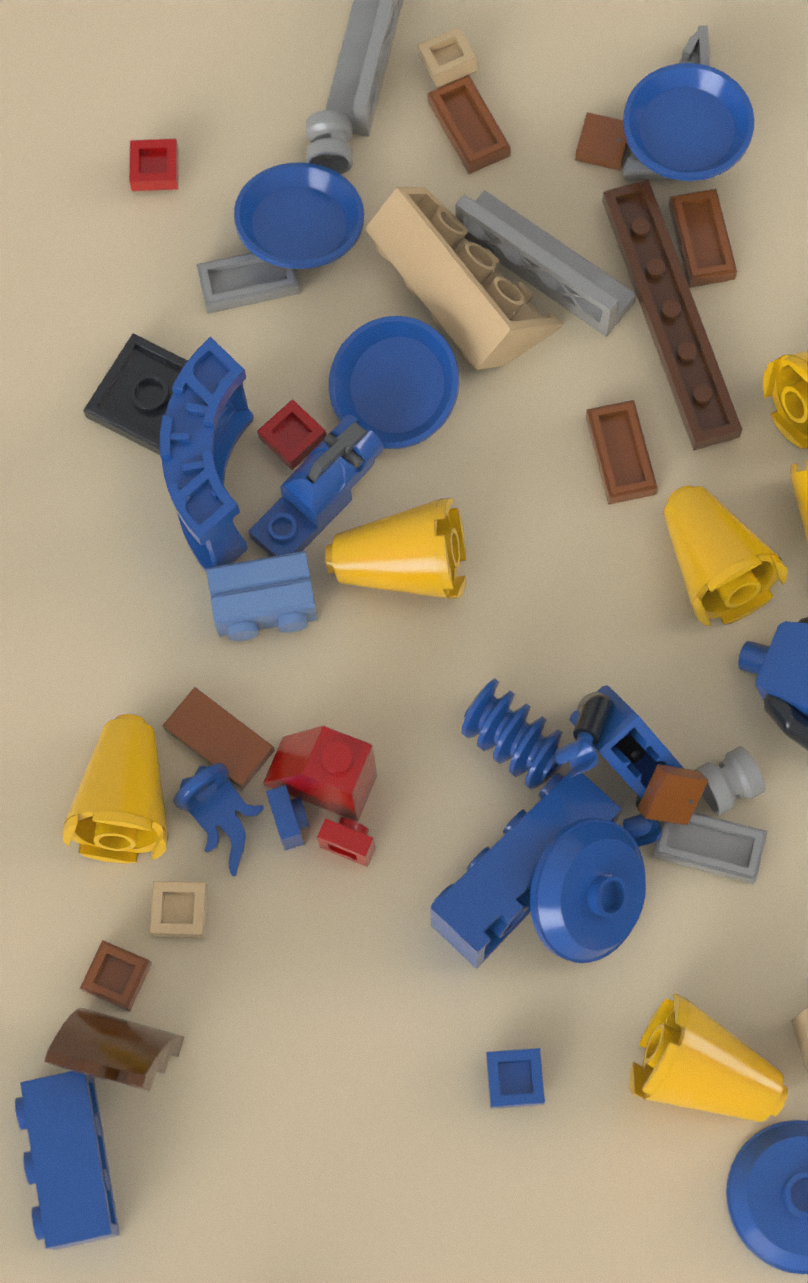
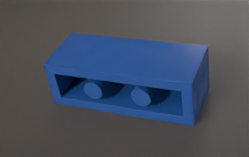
[15,1071,120,1250]

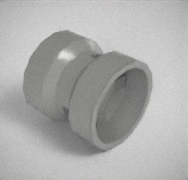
[306,110,352,174]
[695,746,766,815]

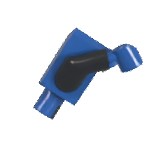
[738,617,808,751]
[555,685,684,847]

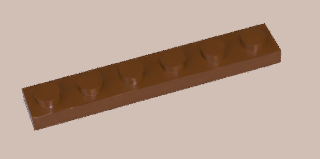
[602,179,743,450]

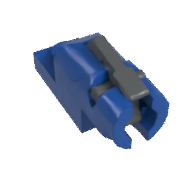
[248,414,384,557]

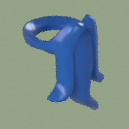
[173,763,264,877]

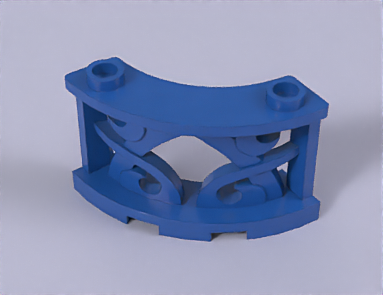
[160,336,254,573]

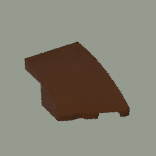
[44,1008,185,1092]

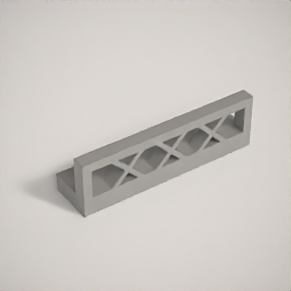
[325,0,403,137]
[456,190,636,337]

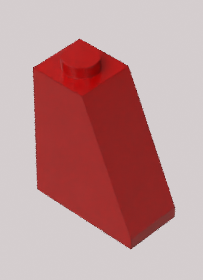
[263,726,377,822]

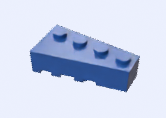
[430,772,622,969]

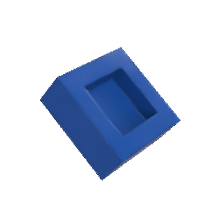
[266,785,310,851]
[486,1048,545,1109]

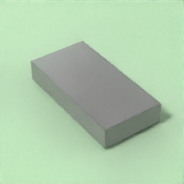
[196,253,300,314]
[652,812,767,884]

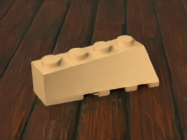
[365,187,564,370]

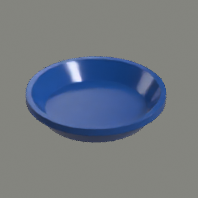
[623,63,754,181]
[234,162,364,269]
[329,316,460,449]
[530,818,646,963]
[726,1120,808,1274]

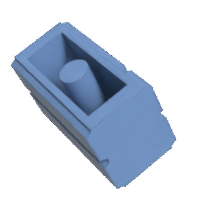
[206,551,318,641]

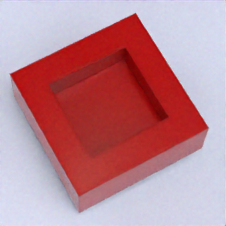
[129,139,179,191]
[257,399,327,470]
[317,817,376,867]

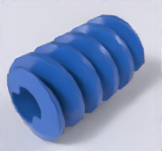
[461,678,563,790]

